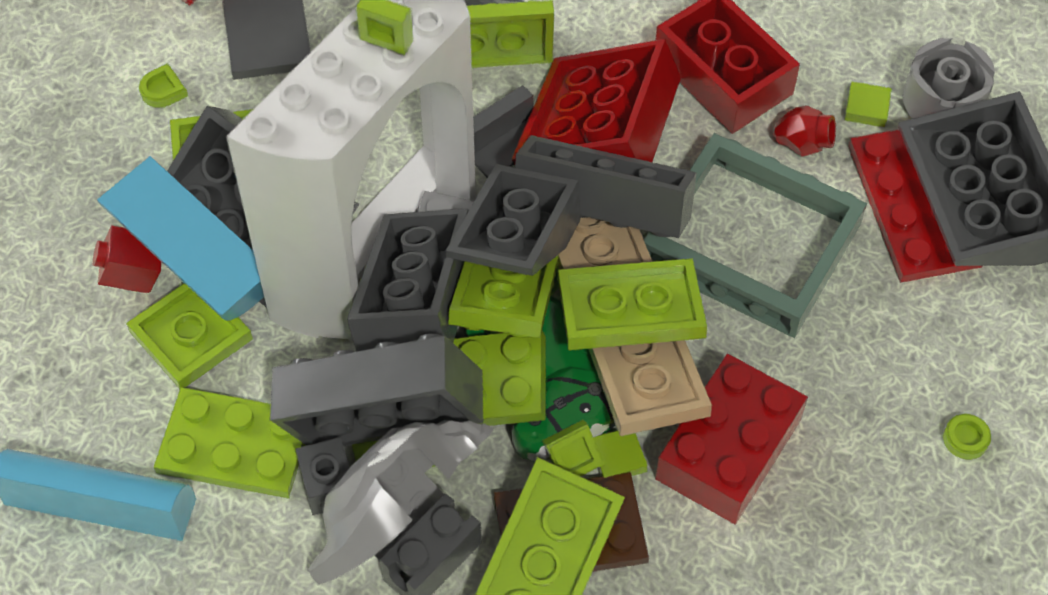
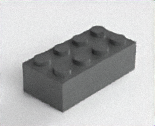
[347,209,469,352]
[270,334,483,446]

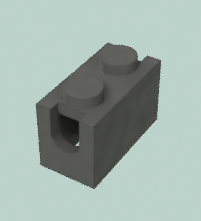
[380,493,482,595]

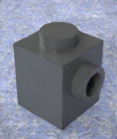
[295,437,350,516]

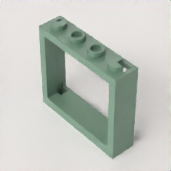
[644,133,867,338]

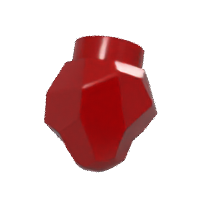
[773,105,836,157]

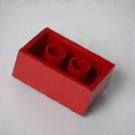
[655,0,800,134]
[655,353,808,525]

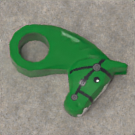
[464,296,616,462]

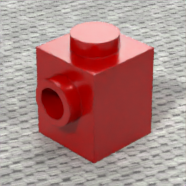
[92,225,162,293]

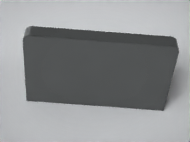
[473,85,533,178]

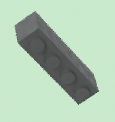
[515,135,697,238]

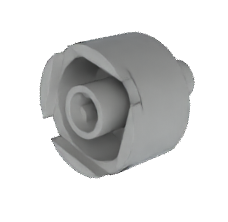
[902,38,995,119]

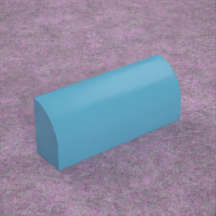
[97,156,264,321]
[0,449,196,541]

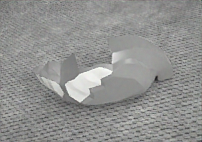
[308,420,494,585]

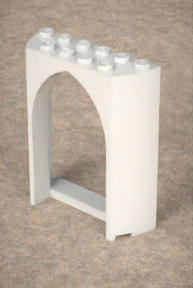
[227,0,476,341]

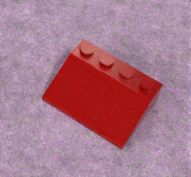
[512,39,681,165]

